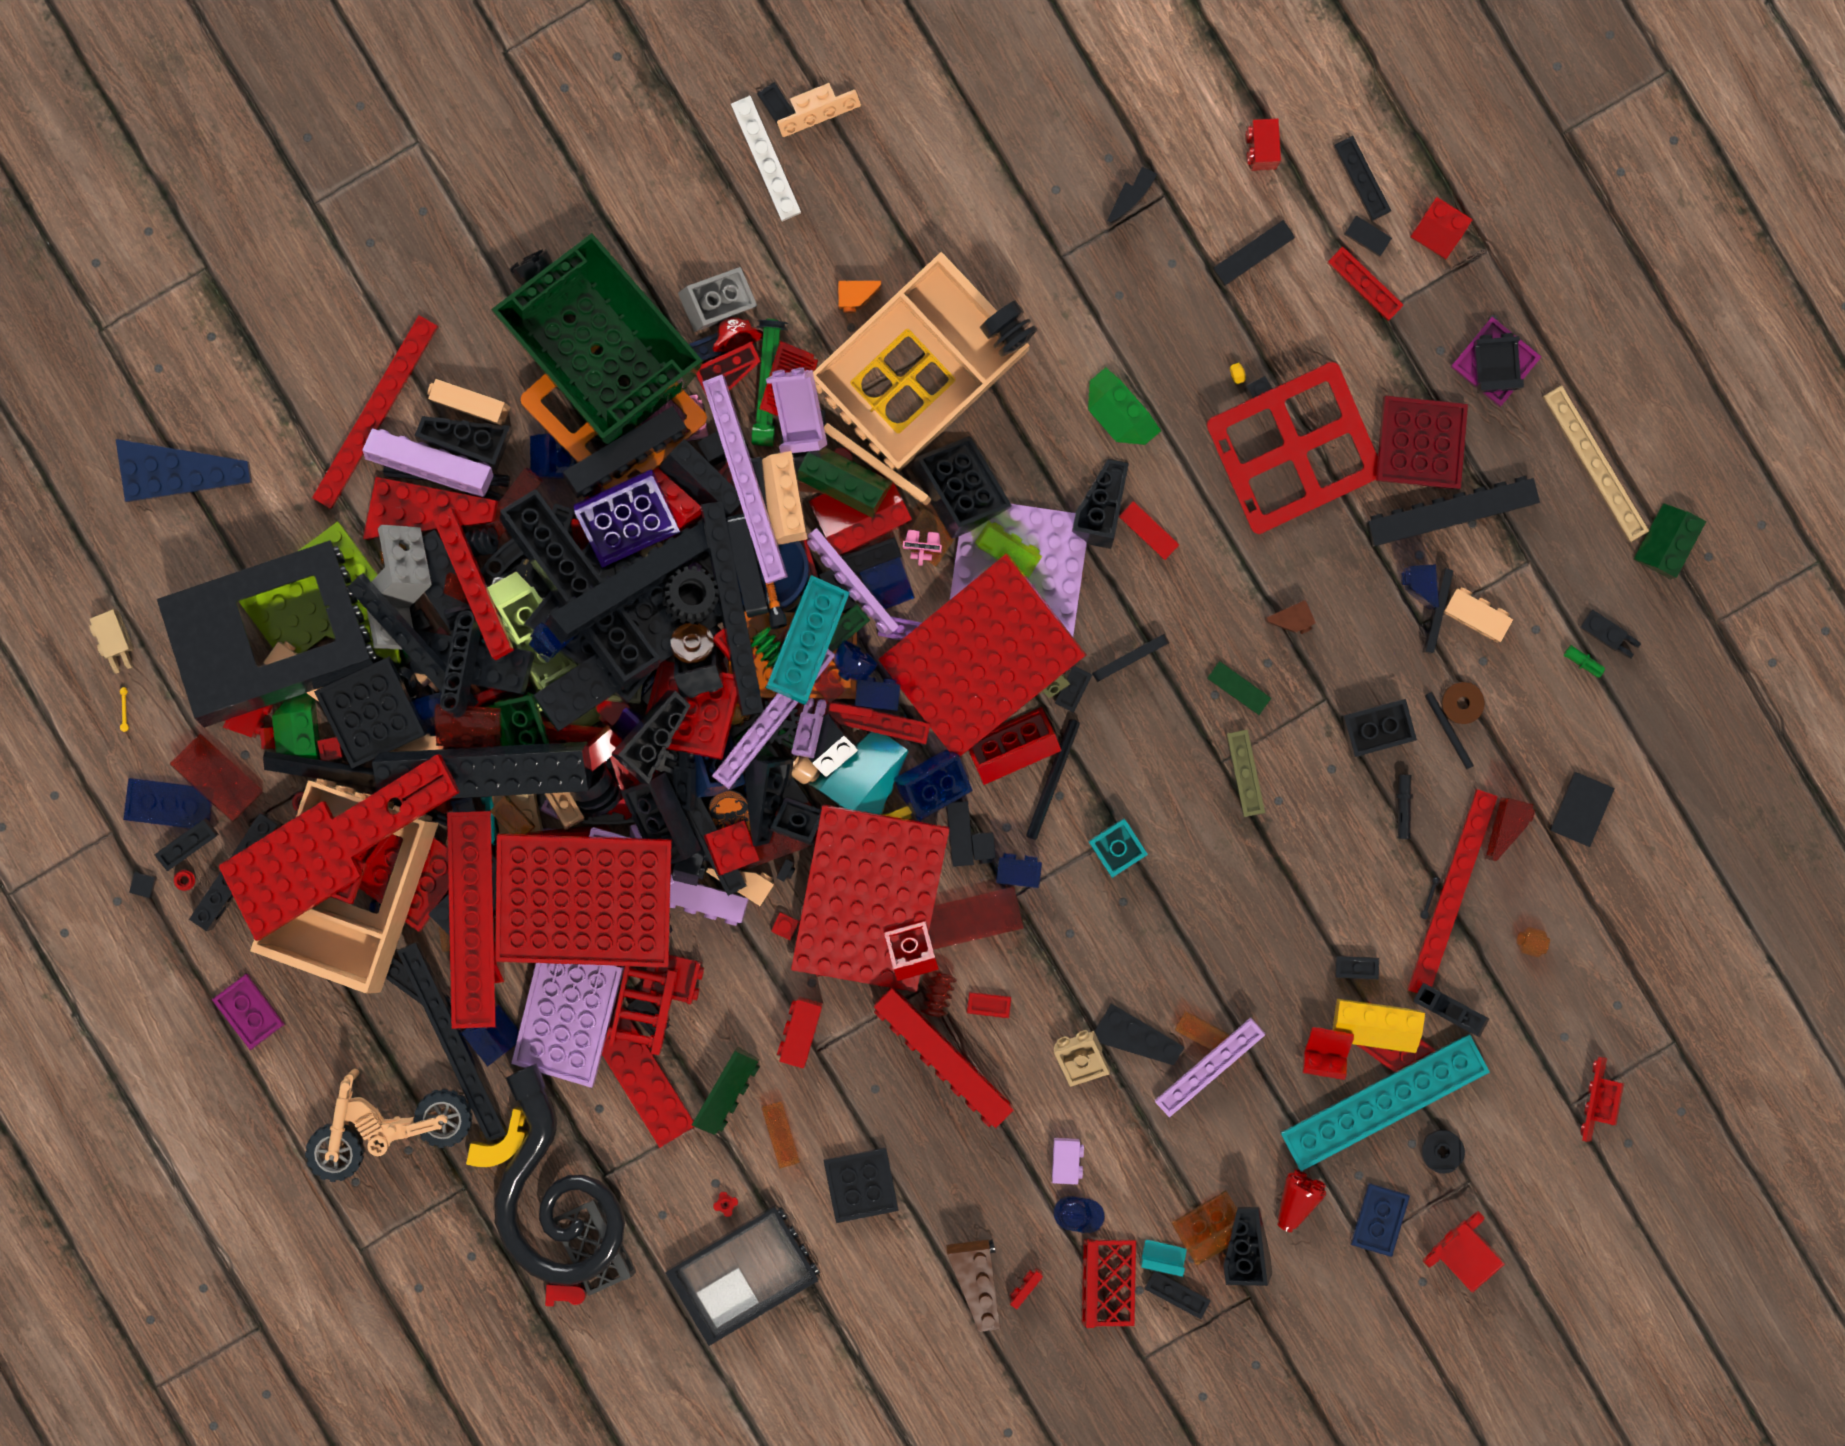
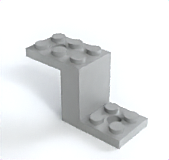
[367,525,432,649]

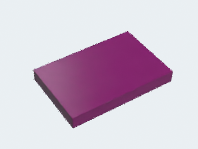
[212,974,285,1050]

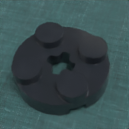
[1421,1130,1465,1174]

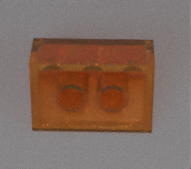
[1172,1190,1237,1266]

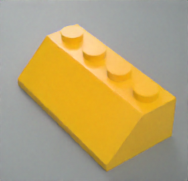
[1332,999,1425,1053]

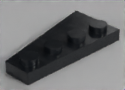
[1094,1003,1185,1065]

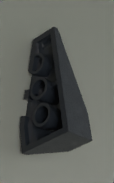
[1072,459,1129,549]
[745,755,794,847]
[1223,1207,1272,1286]

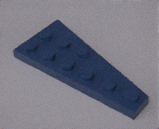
[116,439,252,502]

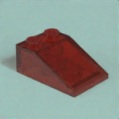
[1485,797,1535,861]

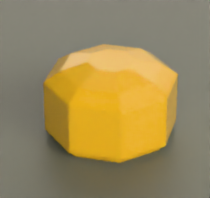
[1229,363,1246,385]

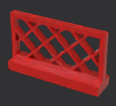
[1082,1239,1136,1328]

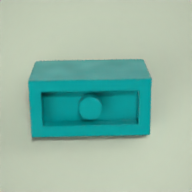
[1140,1239,1187,1277]

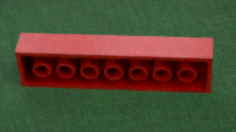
[874,987,1014,1128]

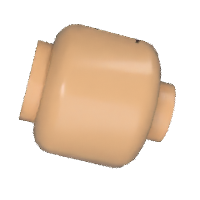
[792,755,820,784]

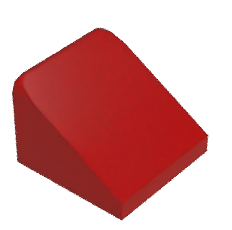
[260,727,275,749]

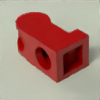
[545,1283,587,1307]

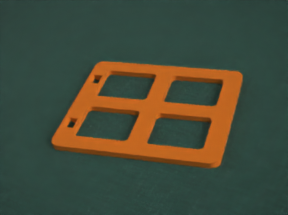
[521,346,707,490]

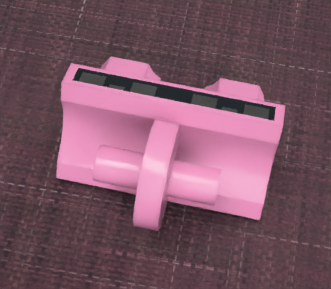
[903,530,942,566]

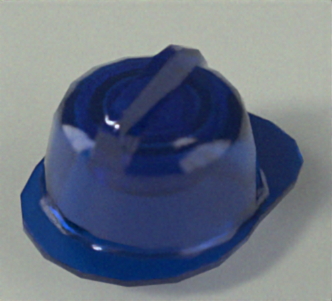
[1054,1196,1105,1233]

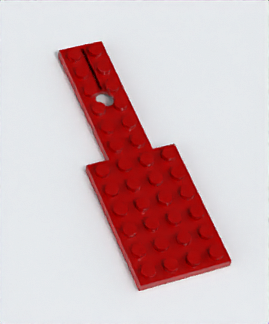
[218,754,460,941]

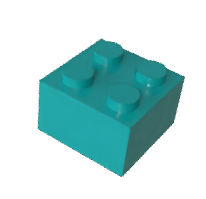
[1088,818,1148,878]

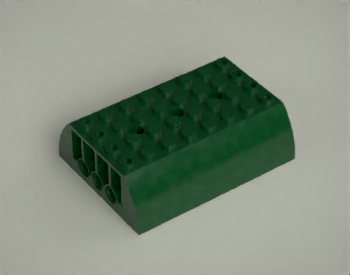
[491,233,703,444]

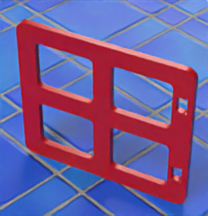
[1206,362,1378,534]

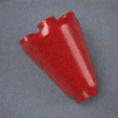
[1277,1169,1326,1232]

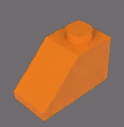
[838,281,881,313]

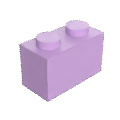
[1052,1138,1084,1184]

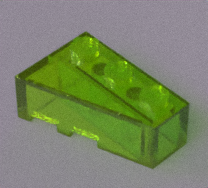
[974,521,1042,579]

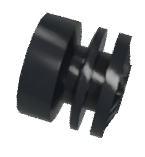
[980,300,1038,357]
[569,763,621,817]

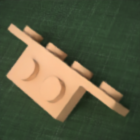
[777,83,861,137]

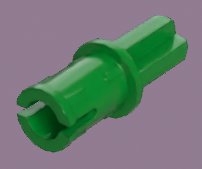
[1563,645,1605,678]

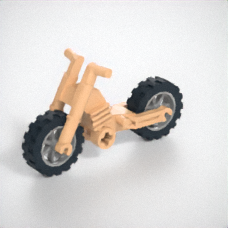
[305,1069,473,1182]

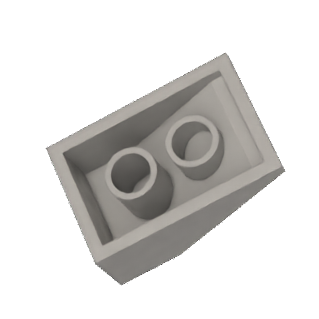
[678,267,757,332]

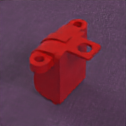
[1423,1211,1505,1293]

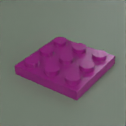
[1451,317,1541,407]

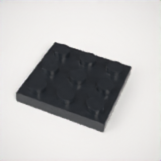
[823,1147,899,1223]

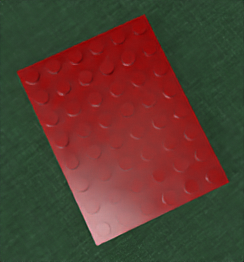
[878,553,1087,760]
[791,804,949,992]
[495,834,672,967]

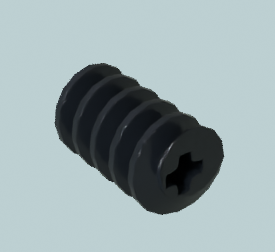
[465,527,499,557]

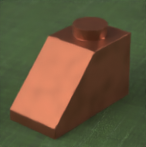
[1264,600,1316,634]

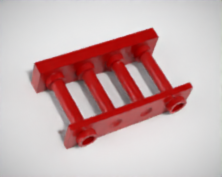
[606,966,678,1056]

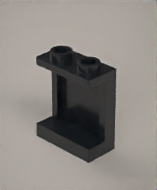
[1474,333,1524,393]

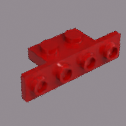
[1581,1057,1624,1142]

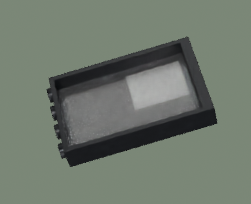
[665,1204,821,1346]

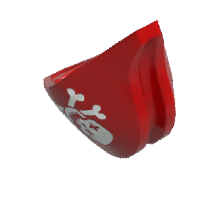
[713,317,763,352]

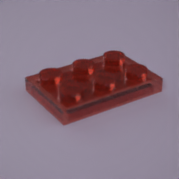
[435,704,502,748]

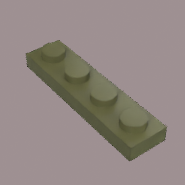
[1226,729,1265,817]

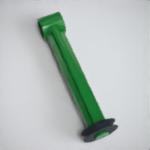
[752,319,788,447]

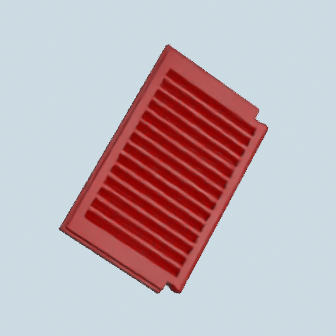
[759,341,818,417]

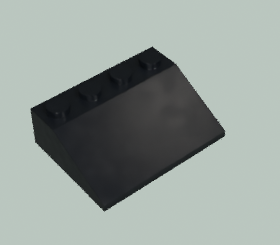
[911,436,1012,539]

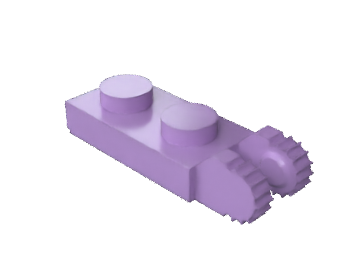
[792,698,826,758]

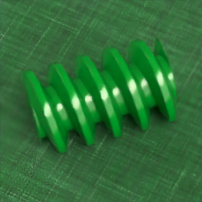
[750,627,781,675]

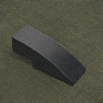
[1106,167,1157,226]

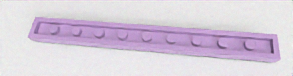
[703,375,788,584]

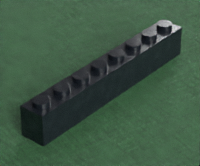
[1366,476,1540,547]

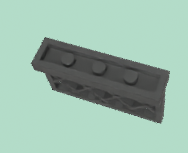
[553,1198,636,1296]

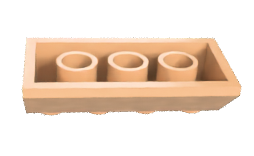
[762,451,808,545]

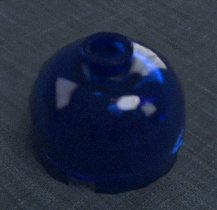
[834,640,878,681]

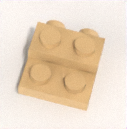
[1054,1030,1110,1087]

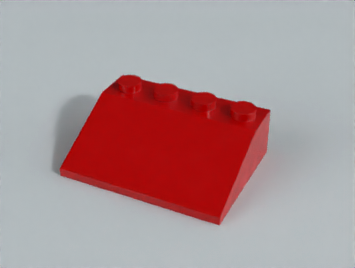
[808,469,912,557]

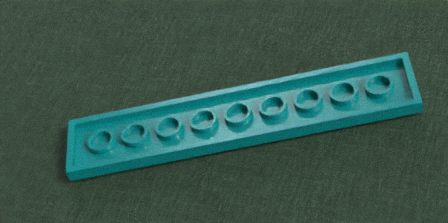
[1280,1034,1490,1171]

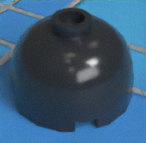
[509,249,553,286]

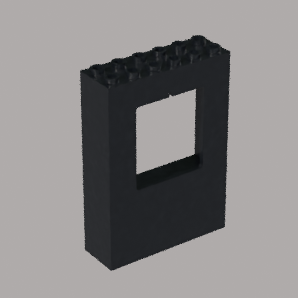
[157,540,378,728]

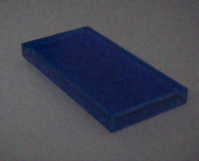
[123,778,214,828]

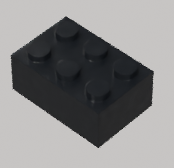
[1340,699,1417,757]

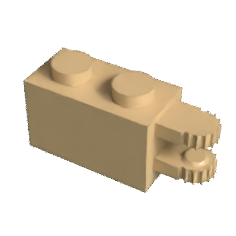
[89,609,134,674]

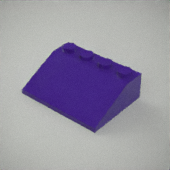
[574,469,680,568]

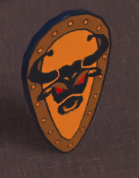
[708,789,752,839]

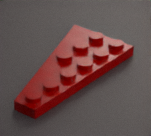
[363,477,498,540]

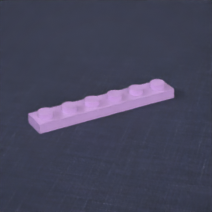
[806,528,899,635]
[1155,1017,1265,1118]

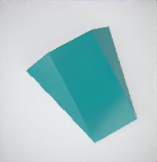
[809,732,909,815]

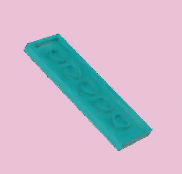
[766,575,850,705]

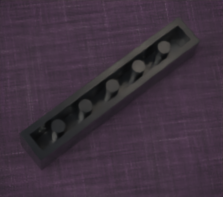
[563,406,686,498]

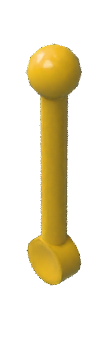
[119,687,129,732]

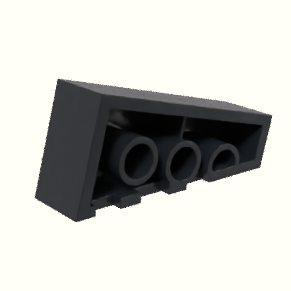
[414,416,512,470]
[611,690,691,784]

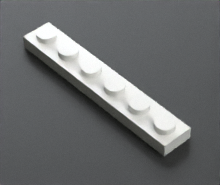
[731,96,801,222]

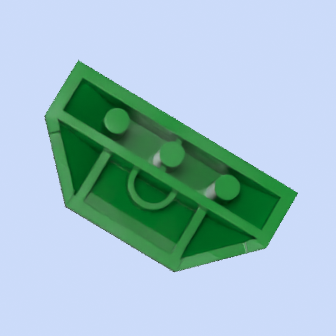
[1088,367,1161,445]
[272,693,321,760]

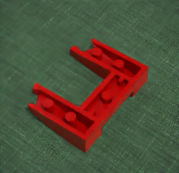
[588,724,657,820]

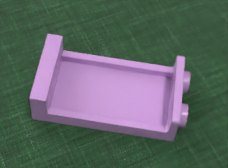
[766,368,827,453]

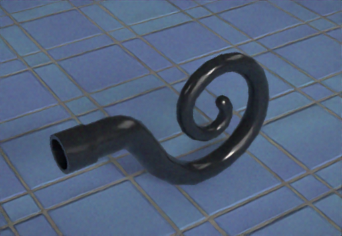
[494,1064,625,1285]

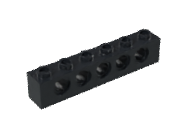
[189,812,283,931]

